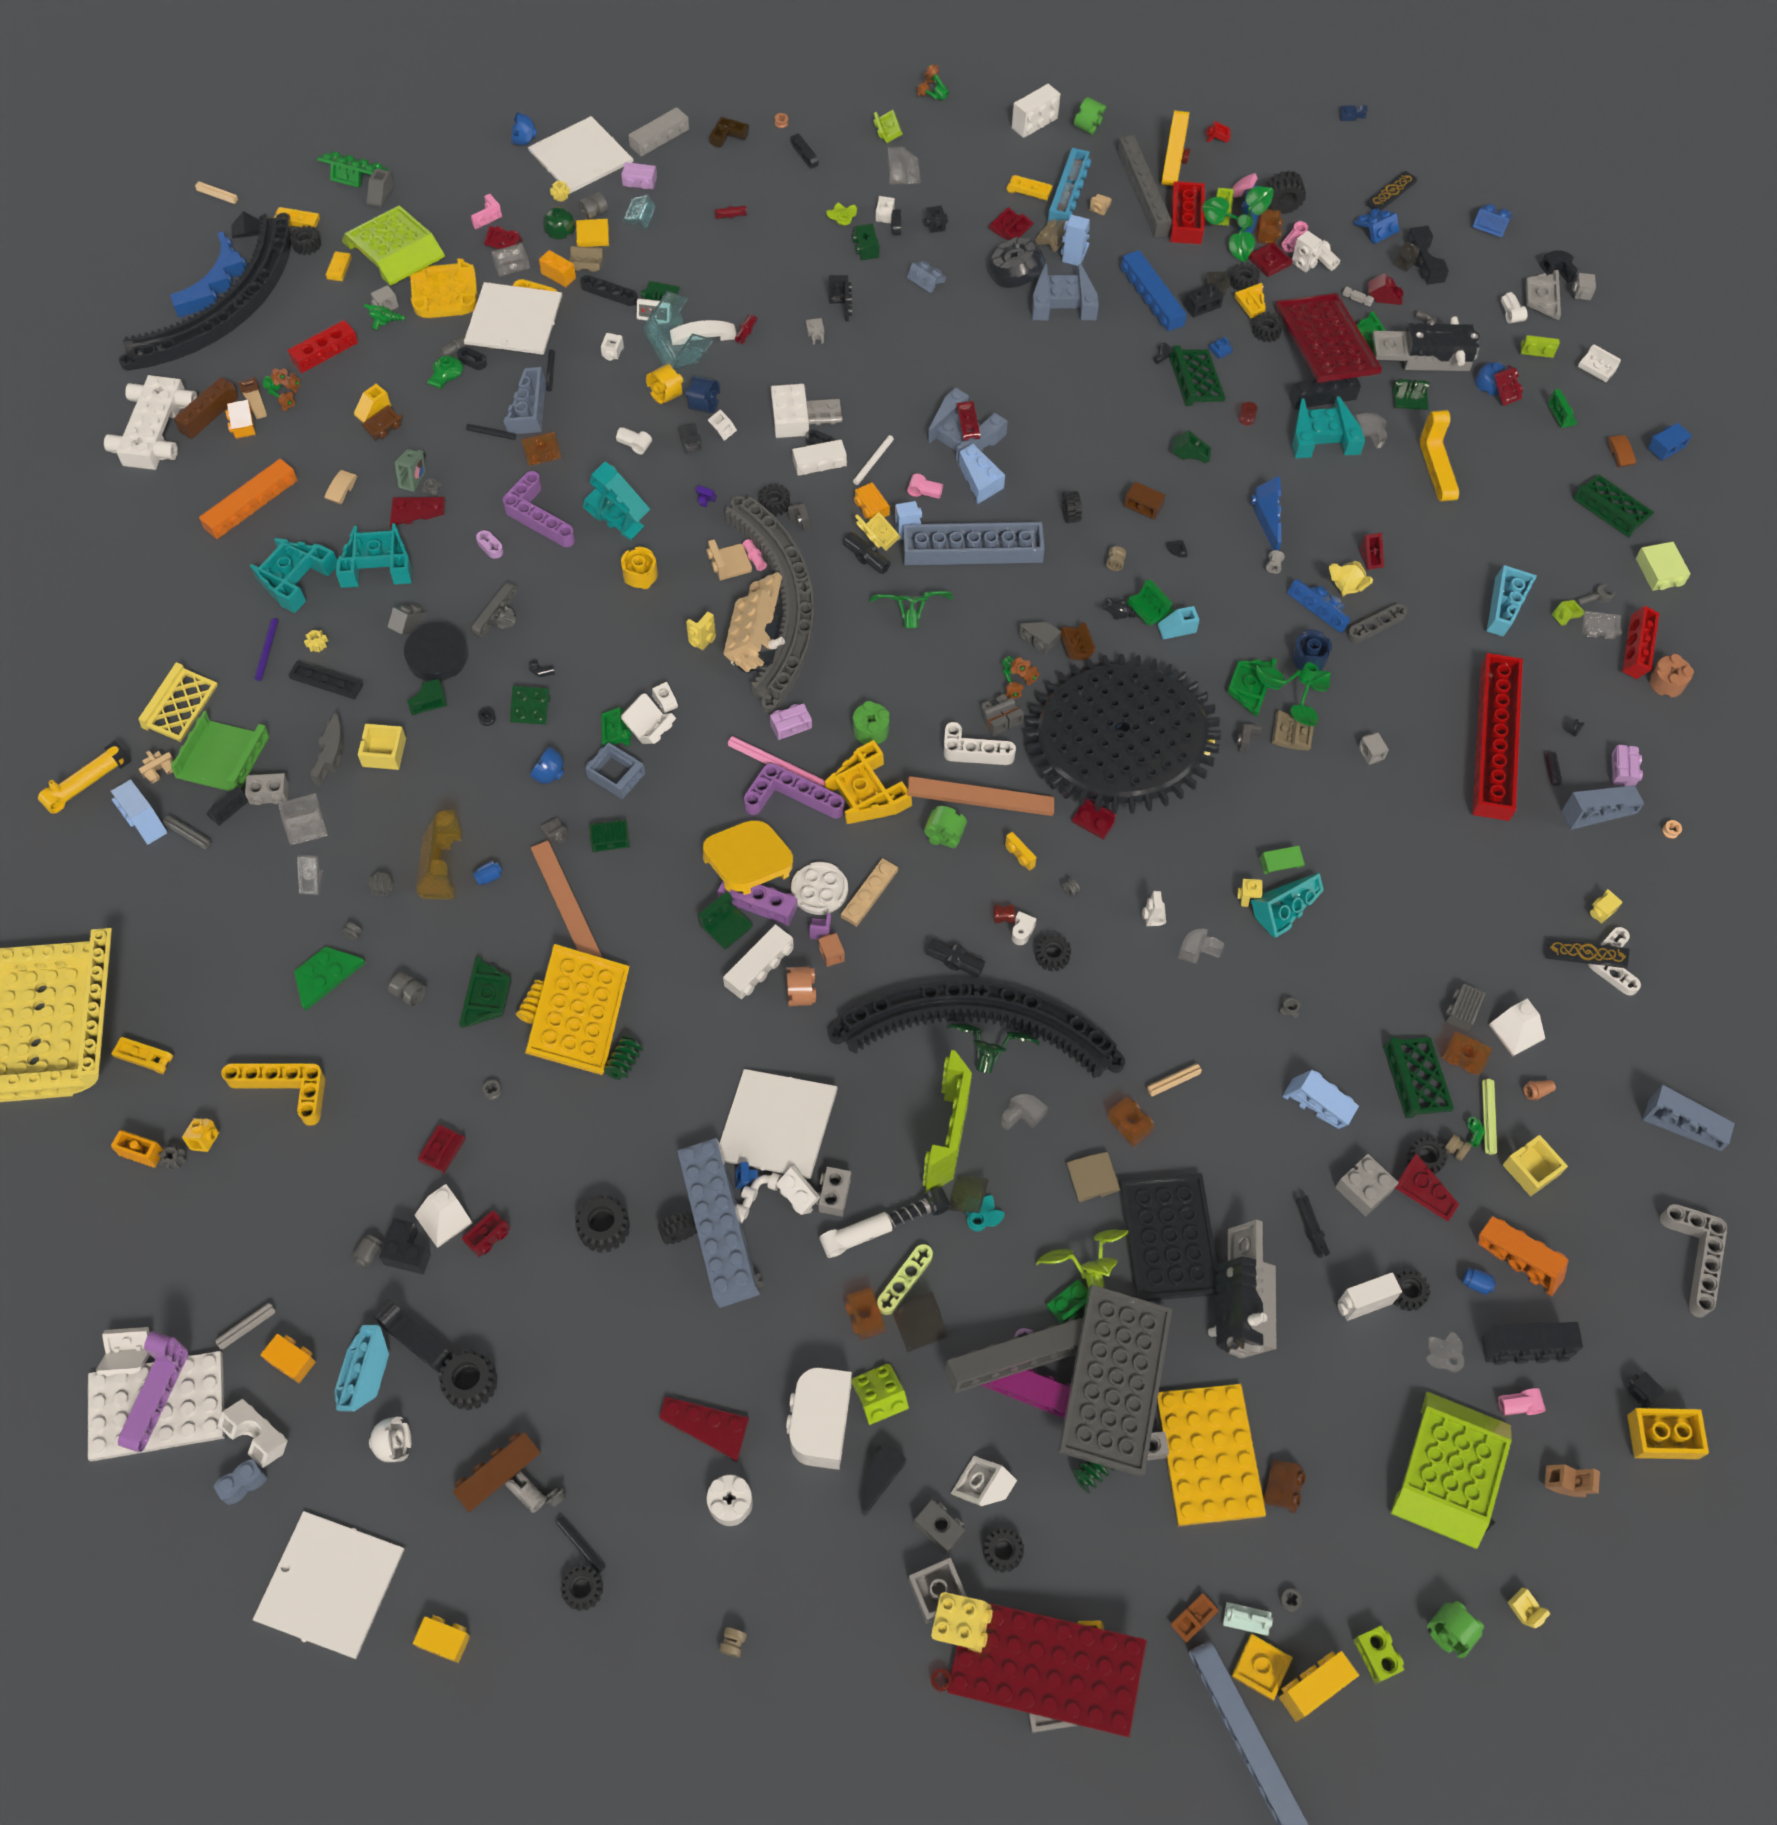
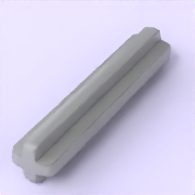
[215,1303,275,1350]

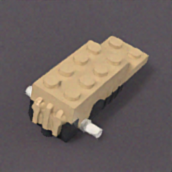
[723,572,785,674]

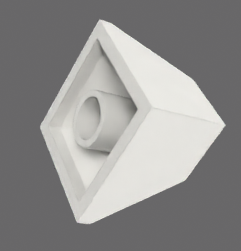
[1489,998,1545,1057]
[415,1184,473,1248]
[951,1456,1017,1506]

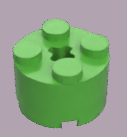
[1074,97,1107,135]
[853,701,890,744]
[924,806,967,848]
[1427,1601,1484,1658]

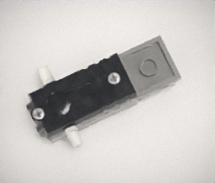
[1372,317,1480,371]
[1208,1219,1277,1358]

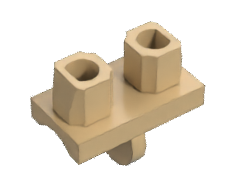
[139,751,173,784]

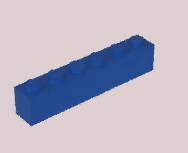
[1121,250,1187,332]

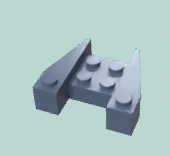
[1032,264,1099,320]
[928,388,1008,462]

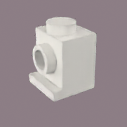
[876,196,895,223]
[601,333,624,360]
[708,409,737,441]

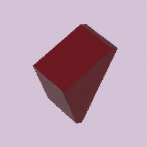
[1359,532,1384,570]

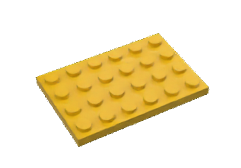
[525,944,629,1075]
[1157,1384,1266,1526]

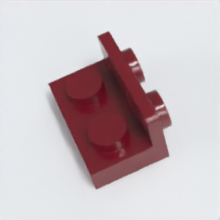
[484,226,523,254]
[1493,365,1523,406]
[1072,799,1116,840]

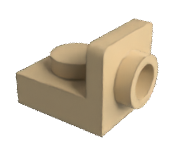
[1090,194,1112,215]

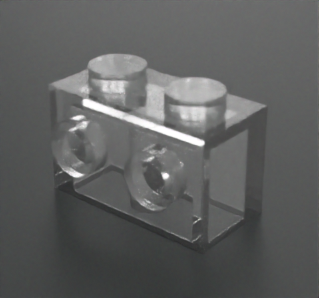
[491,243,530,277]

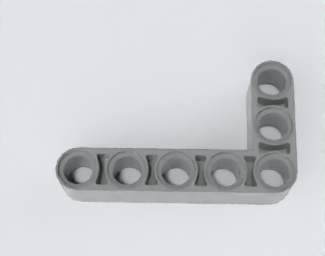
[1660,1204,1727,1318]

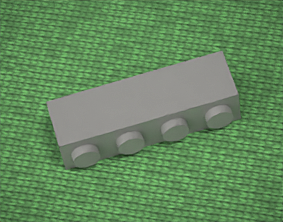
[628,107,689,157]

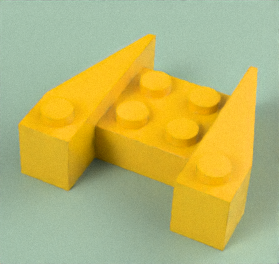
[825,740,912,824]

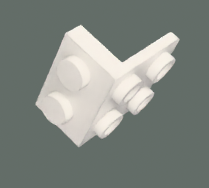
[621,694,676,744]
[96,1327,150,1376]

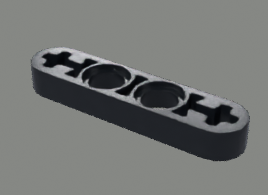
[580,275,638,306]

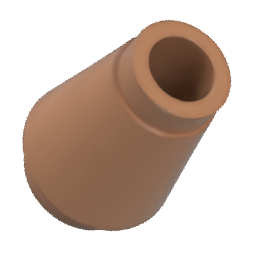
[1524,1080,1556,1101]

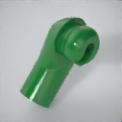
[1467,1116,1485,1148]

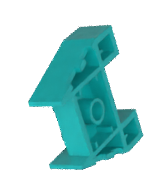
[1292,396,1365,458]
[582,461,650,540]
[336,523,412,588]
[250,538,337,613]

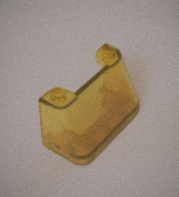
[416,810,463,899]

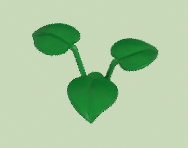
[1203,186,1274,262]
[870,591,953,628]
[1256,662,1331,727]

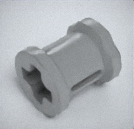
[1266,550,1285,574]

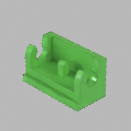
[1259,846,1305,874]

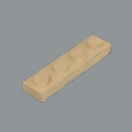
[841,858,898,927]

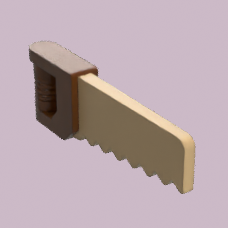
[238,376,267,419]

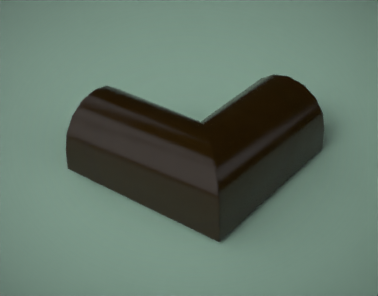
[709,117,749,148]

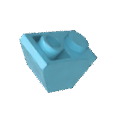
[1157,606,1200,640]

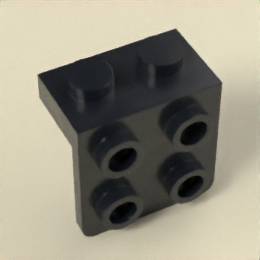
[829,275,852,321]

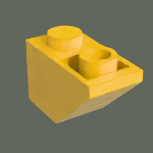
[354,384,391,422]

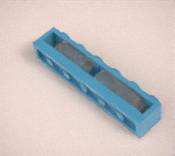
[1048,148,1091,222]

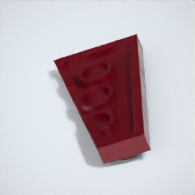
[659,1397,749,1462]

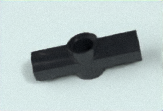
[843,532,891,574]
[926,939,986,977]

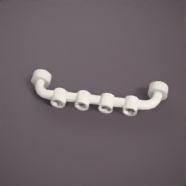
[737,1172,782,1223]

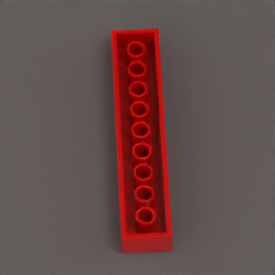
[1472,653,1523,821]

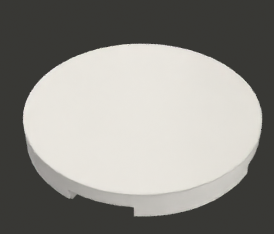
[791,862,848,915]

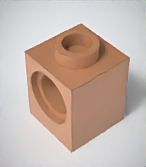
[818,933,845,967]

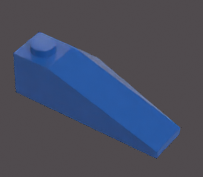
[1251,477,1281,551]

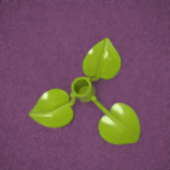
[1036,1229,1128,1290]

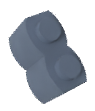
[213,1459,267,1505]

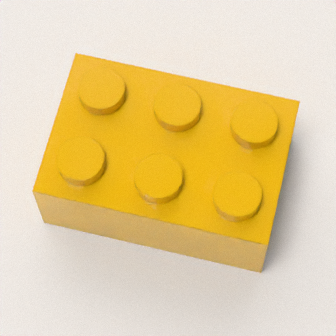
[1627,1408,1709,1459]
[1279,1651,1359,1722]

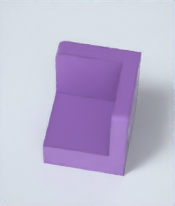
[809,913,831,939]

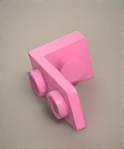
[471,194,502,229]

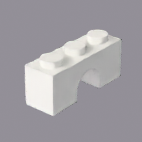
[218,1399,288,1468]

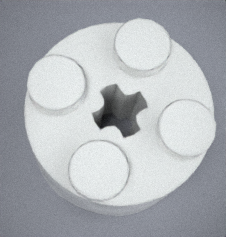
[707,1475,753,1526]

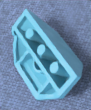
[334,1325,389,1411]

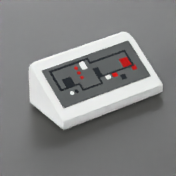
[637,299,671,323]

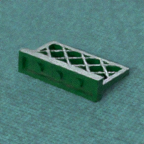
[1169,345,1226,406]
[1573,474,1654,538]
[1383,1037,1454,1118]

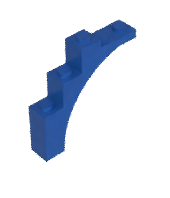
[170,232,247,318]

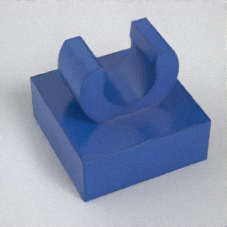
[1209,336,1233,359]
[735,1162,758,1189]

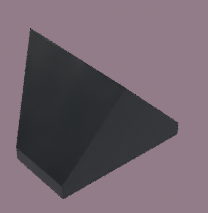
[231,211,260,239]

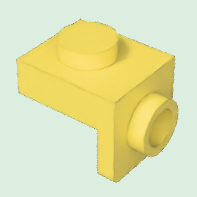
[1237,879,1262,907]
[1508,1587,1550,1628]

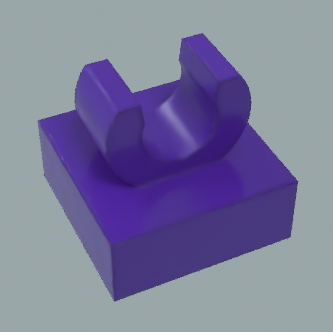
[696,485,717,507]

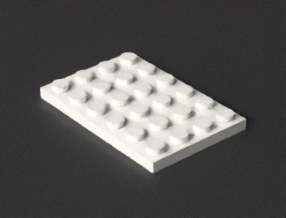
[88,1351,225,1461]

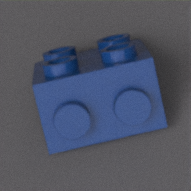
[1353,209,1399,243]

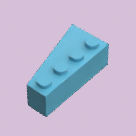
[1487,565,1537,636]

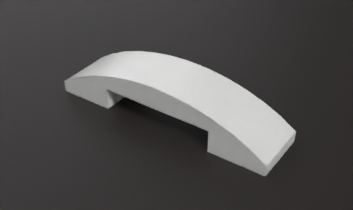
[670,320,736,345]

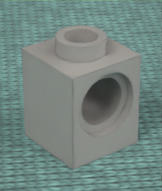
[371,285,399,310]
[1358,732,1389,765]
[1147,1431,1169,1461]

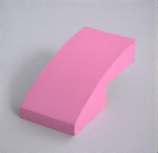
[1232,173,1258,198]

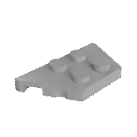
[1526,270,1561,320]

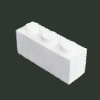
[792,440,847,475]

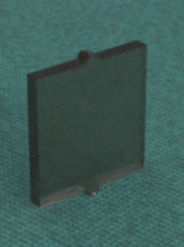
[949,1175,989,1214]

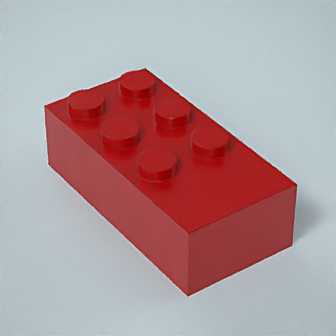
[1170,181,1205,244]

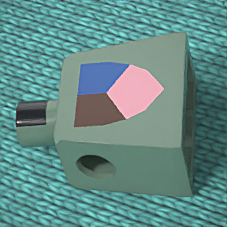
[395,449,426,492]

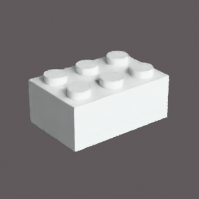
[1012,84,1060,138]
[771,384,809,438]

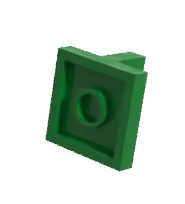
[1127,579,1175,626]

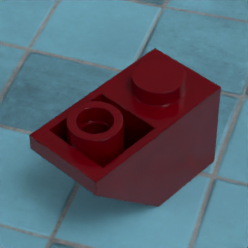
[1369,273,1404,305]

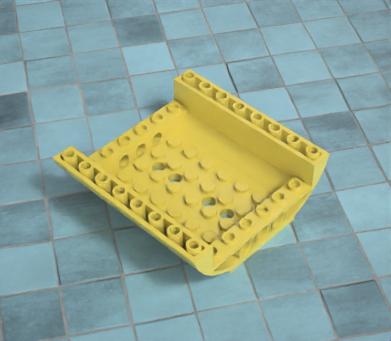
[0,928,112,1102]

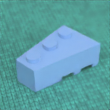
[1061,215,1090,266]
[959,444,1005,504]
[111,779,168,845]
[1282,1070,1359,1129]

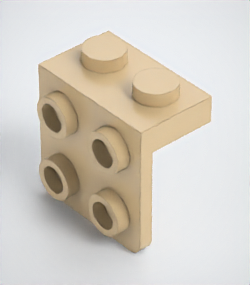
[706,539,752,581]

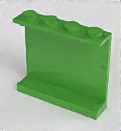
[171,711,269,791]

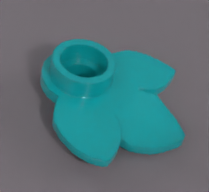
[964,1195,1005,1231]

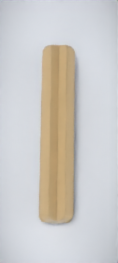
[195,181,238,204]
[1147,1063,1202,1096]

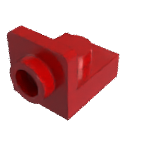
[1206,121,1231,143]

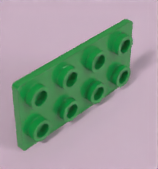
[317,151,388,188]

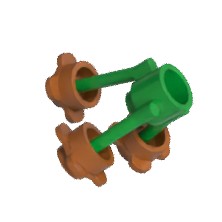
[917,64,950,101]
[263,368,300,411]
[1002,656,1040,699]

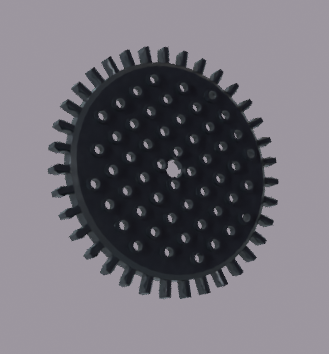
[1025,654,1221,814]

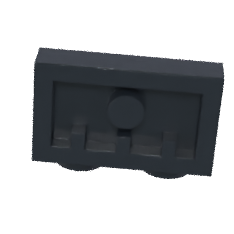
[207,786,248,826]

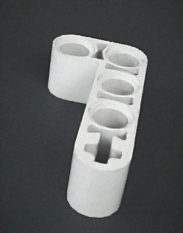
[943,722,1016,765]

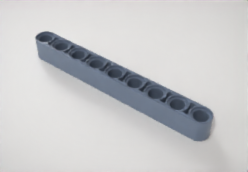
[1189,1640,1308,1825]

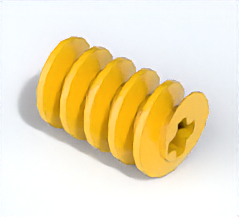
[516,980,543,1024]

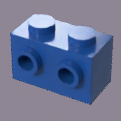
[1648,423,1692,461]

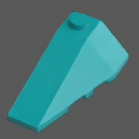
[1251,873,1324,938]

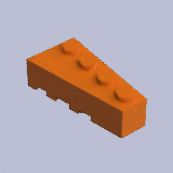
[1478,1216,1569,1297]

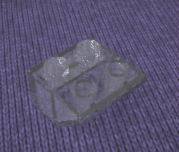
[888,147,920,184]
[278,793,328,845]

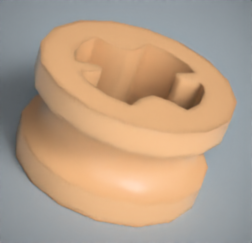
[1662,820,1682,838]

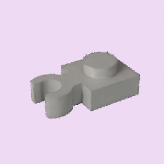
[806,318,824,345]

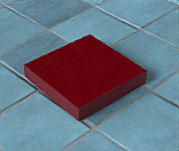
[1248,242,1293,278]

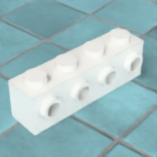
[723,924,794,1000]

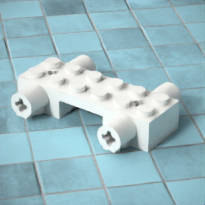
[104,375,198,470]

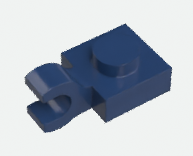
[1340,105,1368,121]

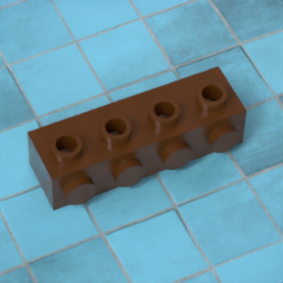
[173,377,238,440]
[452,1432,541,1513]

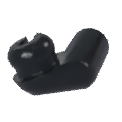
[1153,342,1170,364]
[529,660,555,677]

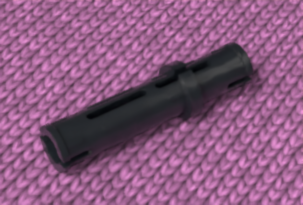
[1296,1195,1330,1258]

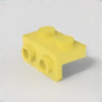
[686,612,716,650]

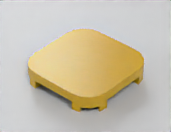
[410,259,478,318]
[703,821,793,895]

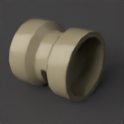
[1106,546,1126,571]
[1444,1134,1472,1162]
[718,1627,747,1658]

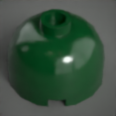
[543,207,575,240]

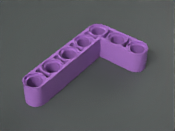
[503,471,575,547]
[744,764,844,818]
[118,1331,188,1452]

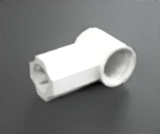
[1317,240,1340,271]
[1501,292,1527,324]
[616,427,652,454]

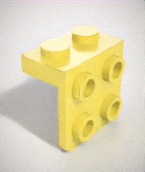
[855,512,901,551]
[931,1592,992,1653]

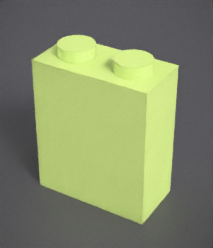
[1636,542,1690,591]

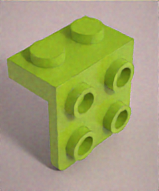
[852,1364,909,1425]

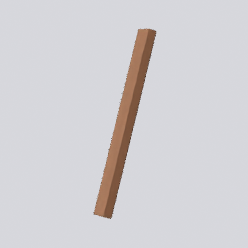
[907,776,1054,816]
[530,841,603,958]

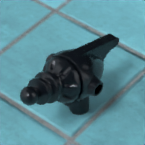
[1102,598,1140,620]

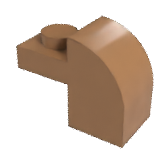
[1545,1464,1600,1497]

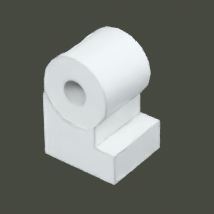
[652,682,678,714]
[1012,911,1036,945]

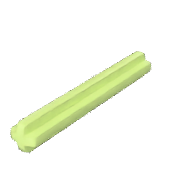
[1482,1079,1497,1155]

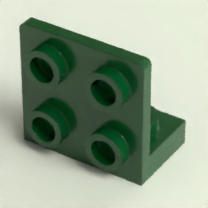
[698,891,753,949]

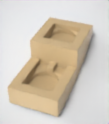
[324,470,357,505]

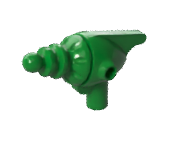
[364,304,405,331]

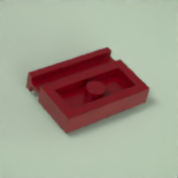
[417,1124,466,1174]

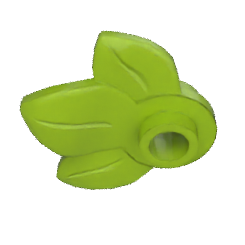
[826,203,857,226]

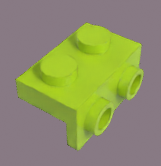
[873,110,903,143]
[1521,335,1559,358]

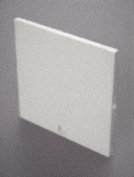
[528,116,633,193]
[464,282,562,355]
[719,1069,838,1179]
[253,1511,405,1659]

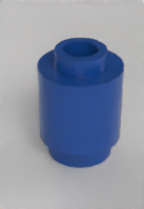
[472,860,502,886]
[1462,1268,1496,1295]

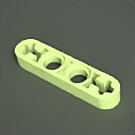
[877,1244,933,1315]

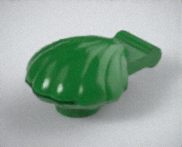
[428,356,463,389]

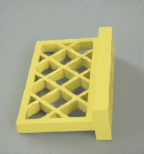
[139,662,218,742]

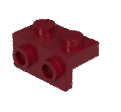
[461,1210,511,1258]

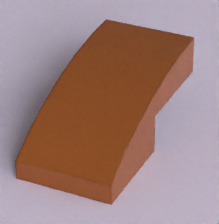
[1608,435,1636,468]
[1170,1593,1219,1643]

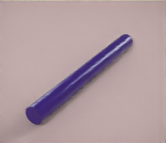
[255,618,278,681]

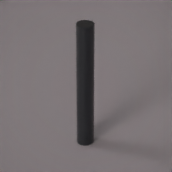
[546,350,555,392]
[466,424,516,440]
[556,1517,606,1573]

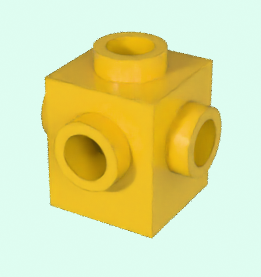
[182,1118,219,1152]

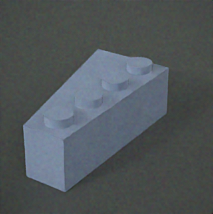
[503,367,546,434]
[1561,785,1644,830]
[1643,1085,1735,1151]

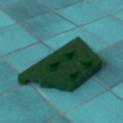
[459,957,512,1028]

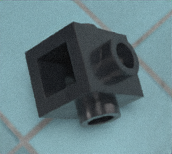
[925,205,948,233]

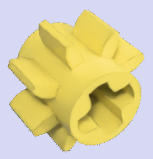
[550,181,570,201]
[304,630,328,652]

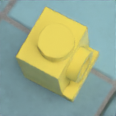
[1590,889,1623,924]

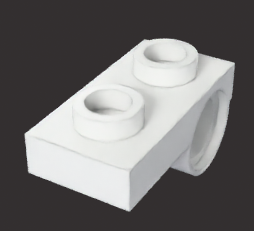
[1142,891,1166,926]

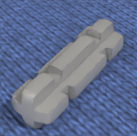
[1343,287,1374,307]

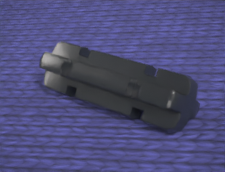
[1546,752,1563,786]

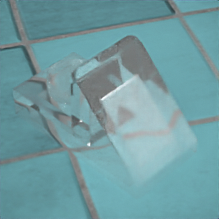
[297,855,323,895]

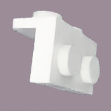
[1578,344,1621,382]
[776,1167,820,1215]

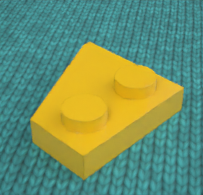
[1234,283,1266,318]

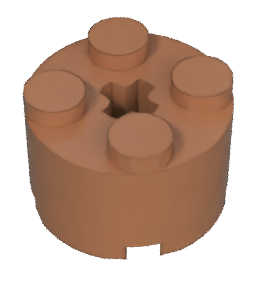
[1649,654,1694,697]
[786,966,816,1007]

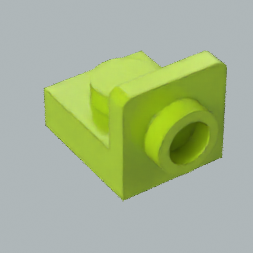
[1552,600,1585,626]

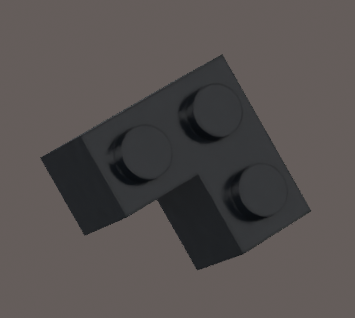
[379,1218,431,1275]

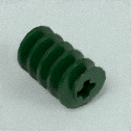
[604,1035,644,1080]
[1073,1460,1116,1493]

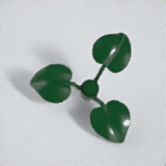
[947,1023,1040,1073]

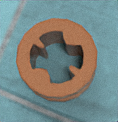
[775,113,788,128]

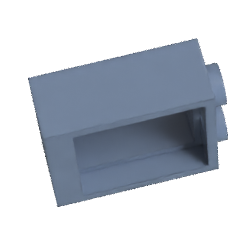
[585,742,645,800]

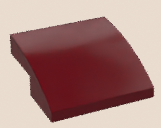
[989,207,1034,241]

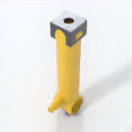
[38,741,131,814]

